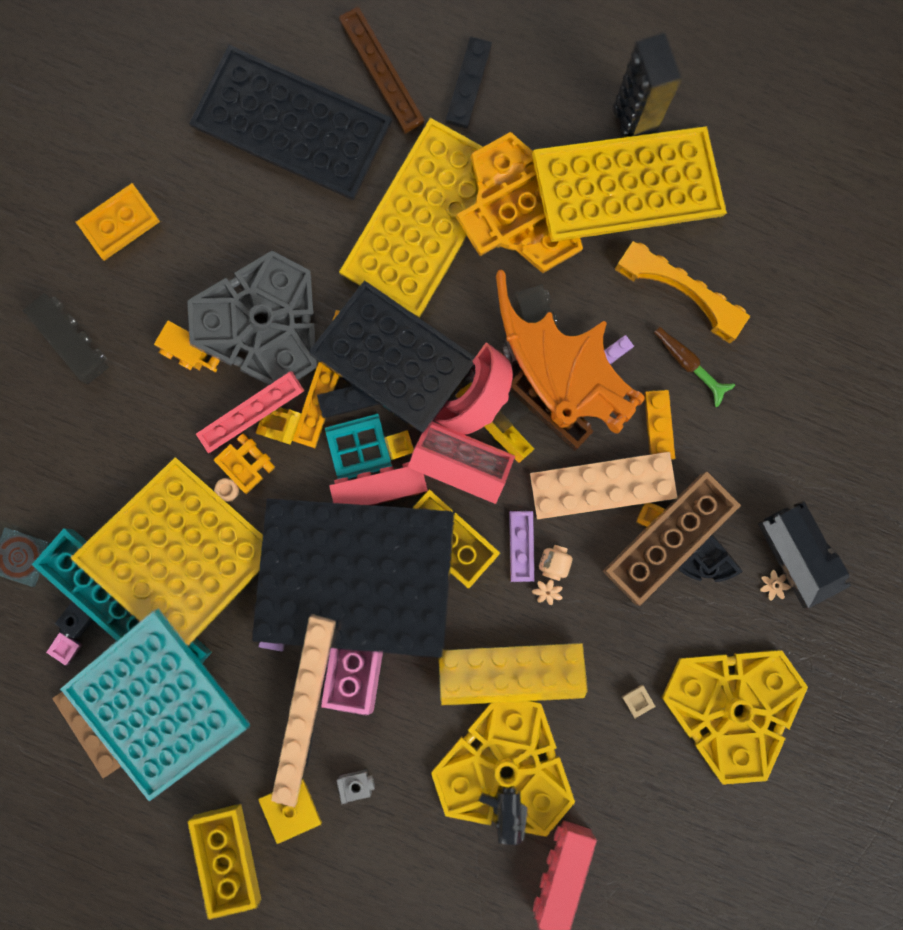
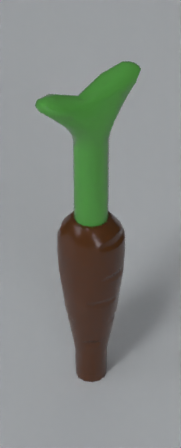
[654,327,735,407]

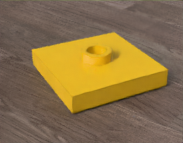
[258,778,322,844]

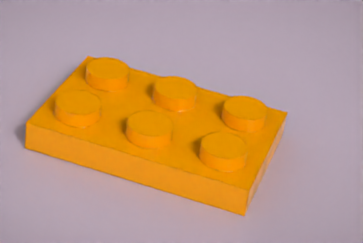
[76,183,160,260]

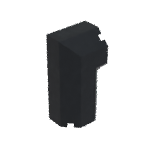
[758,501,851,608]

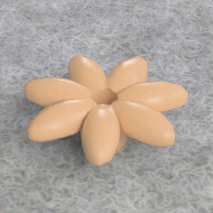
[760,570,791,600]
[532,580,562,605]

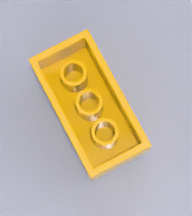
[413,490,500,589]
[188,804,261,920]

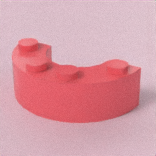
[434,342,512,435]

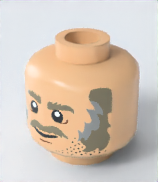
[539,545,573,581]

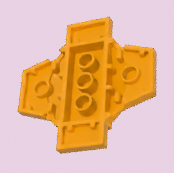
[456,132,583,273]

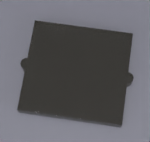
[492,391,530,433]

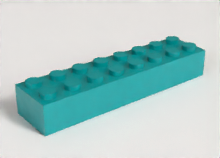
[32,528,212,663]

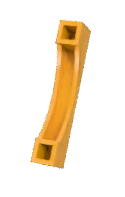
[615,241,750,343]

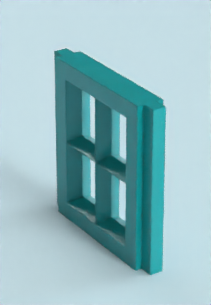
[325,414,392,479]

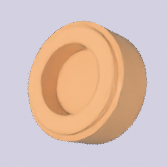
[214,478,239,502]

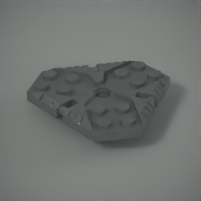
[187,251,317,385]

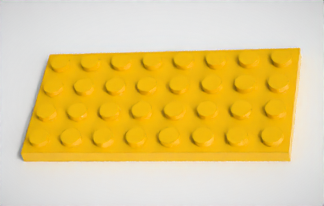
[339,118,483,318]
[532,126,726,242]

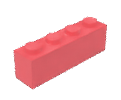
[329,462,428,506]

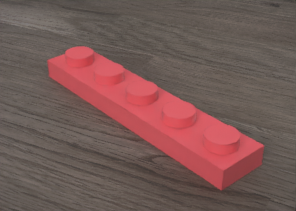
[196,371,304,453]

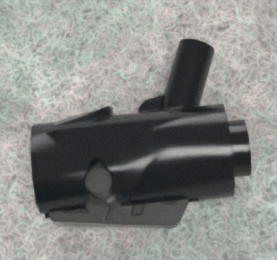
[478,786,527,845]

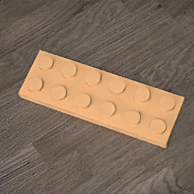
[530,452,677,520]

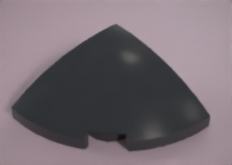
[677,534,743,582]

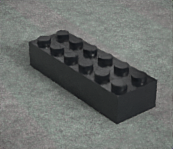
[613,32,682,138]

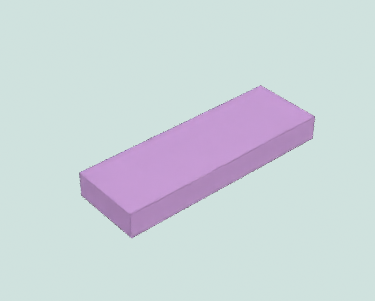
[509,511,534,582]

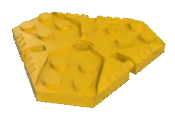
[662,650,808,784]
[431,701,575,837]

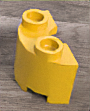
[256,407,301,445]

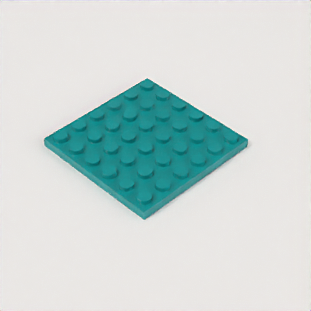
[60,609,250,801]

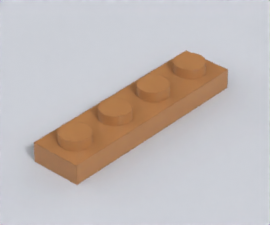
[52,692,121,778]

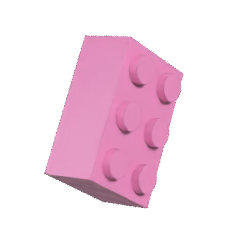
[321,648,383,715]

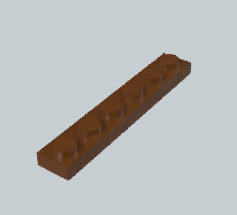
[339,7,424,133]

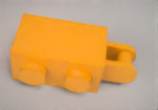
[154,321,222,373]

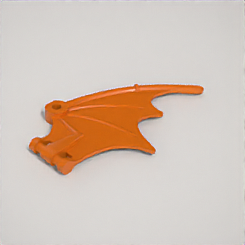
[496,270,645,434]

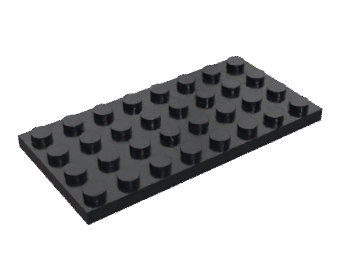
[189,45,392,201]

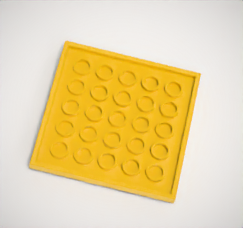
[71,457,263,646]

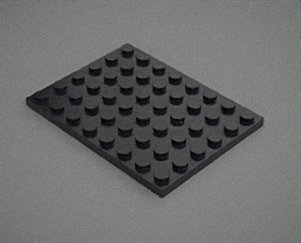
[252,498,455,658]

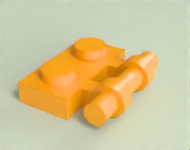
[214,434,275,494]

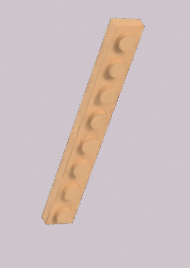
[271,615,336,807]

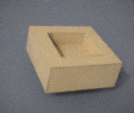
[621,685,655,718]

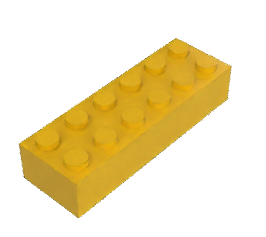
[439,644,587,705]

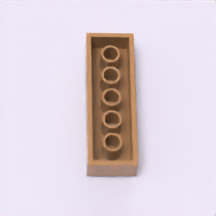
[603,472,741,606]

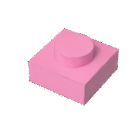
[46,633,82,665]

